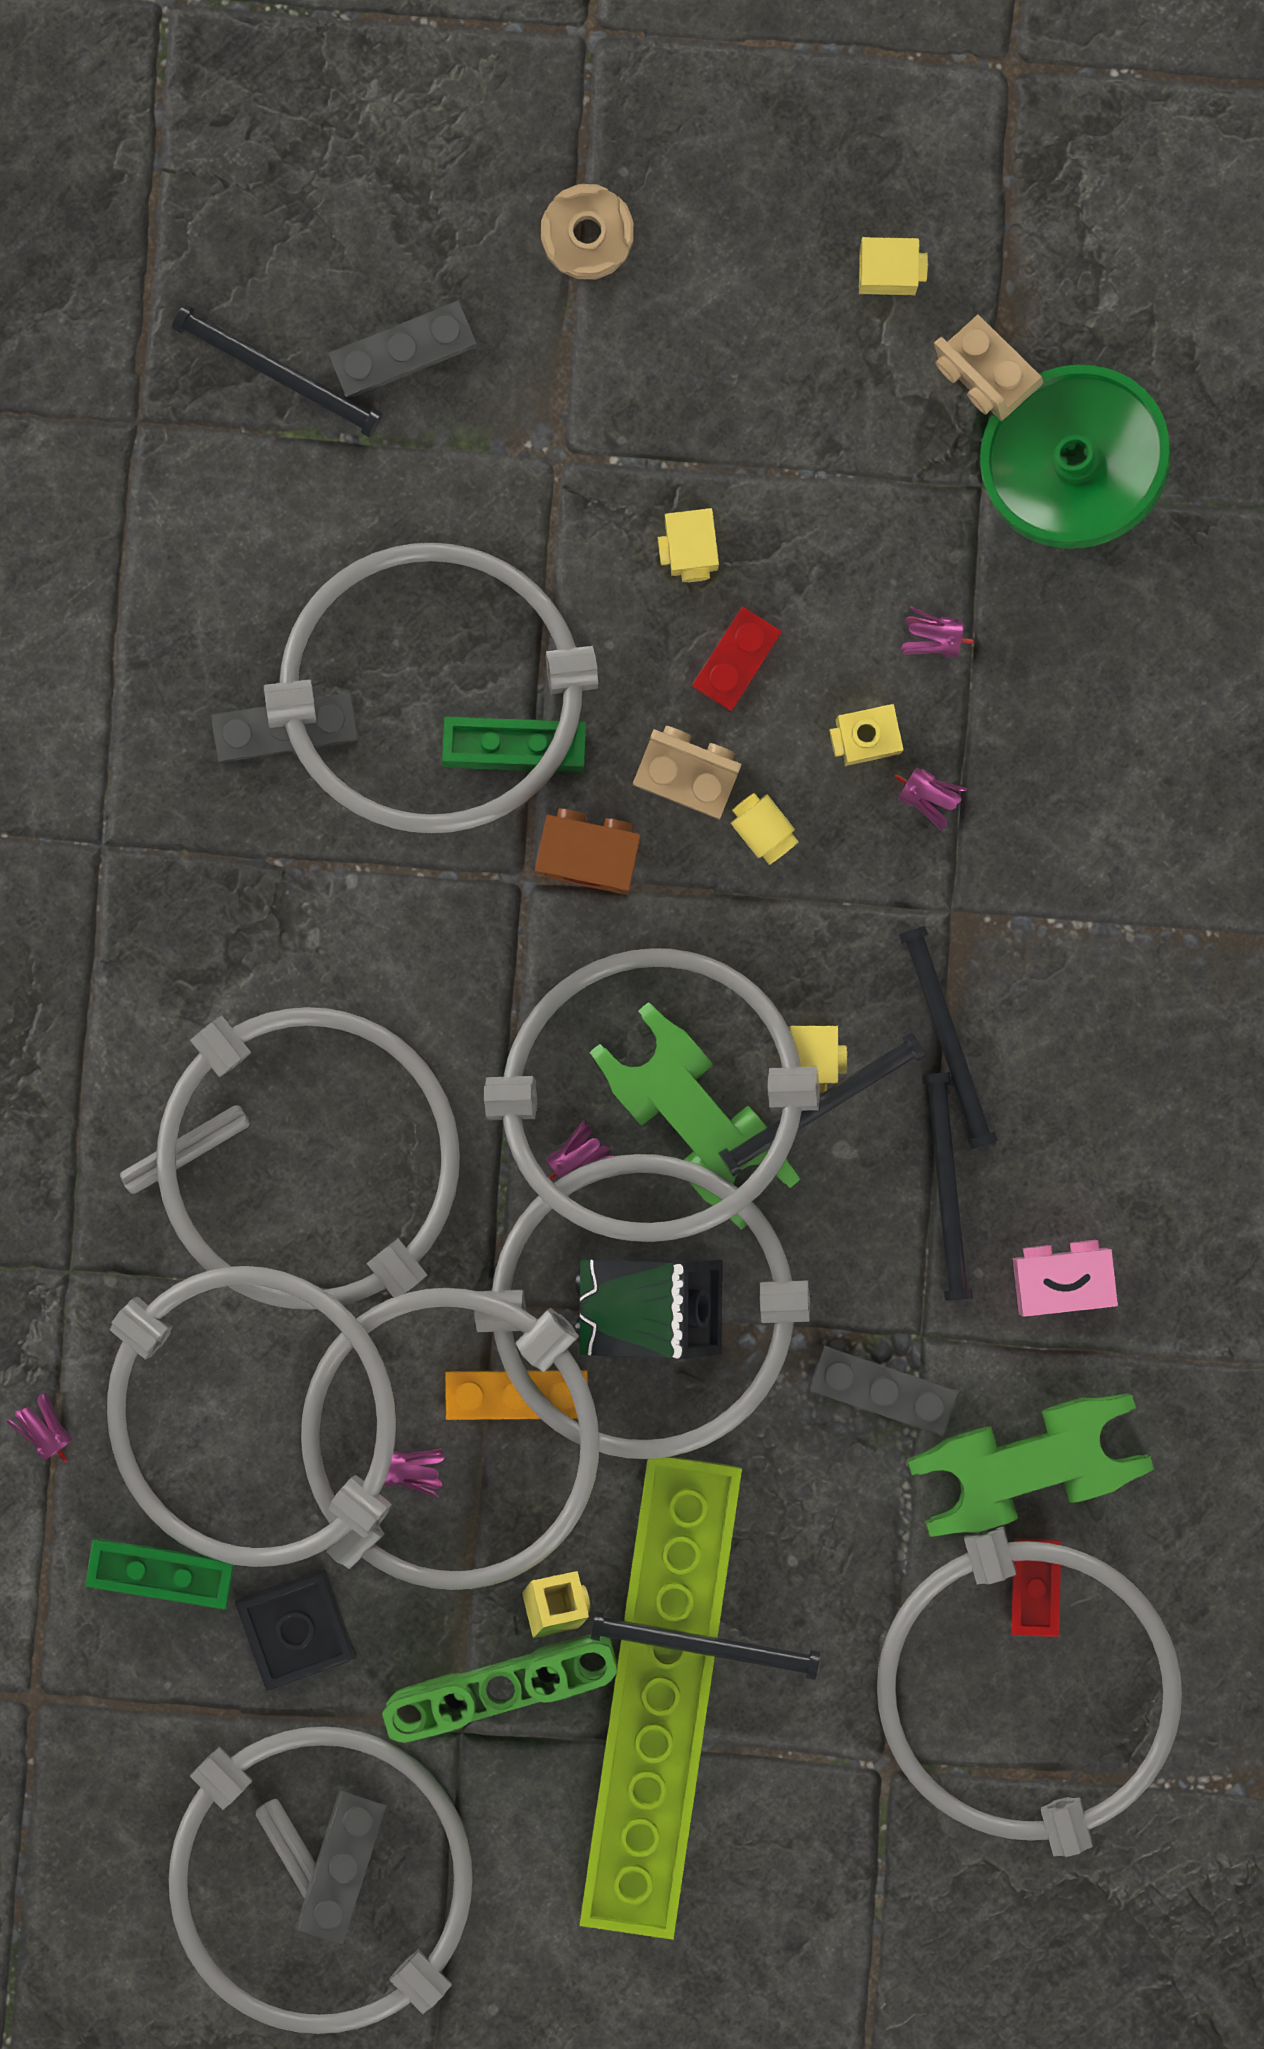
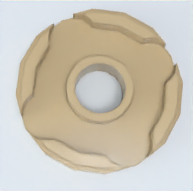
[541,184,633,280]

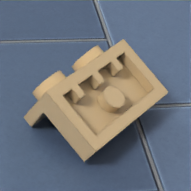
[934,314,1043,421]
[632,726,742,820]

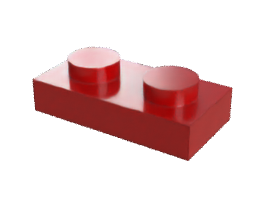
[692,606,782,712]
[1011,1538,1061,1637]

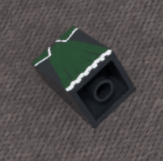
[575,1258,723,1359]

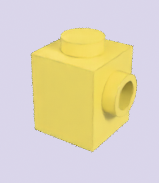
[859,237,928,295]
[658,508,719,582]
[829,704,903,766]
[789,1026,847,1093]
[522,1571,590,1638]

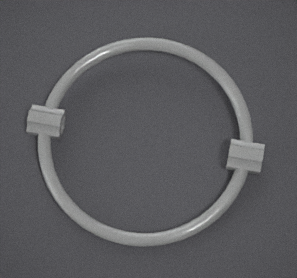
[264,543,598,833]
[484,948,820,1242]
[156,1007,460,1310]
[474,1154,810,1459]
[107,1266,396,1567]
[301,1288,599,1590]
[877,1526,1182,1857]
[168,1726,473,2034]

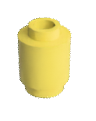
[730,793,799,865]

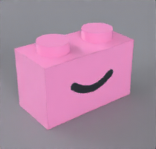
[1013,1240,1118,1317]

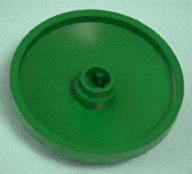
[980,365,1171,549]

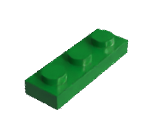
[442,717,586,773]
[85,1538,234,1610]

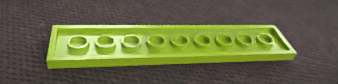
[579,1456,742,1940]

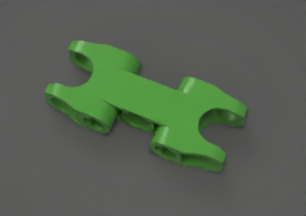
[590,1002,800,1230]
[907,1393,1154,1537]
[382,1634,618,1743]

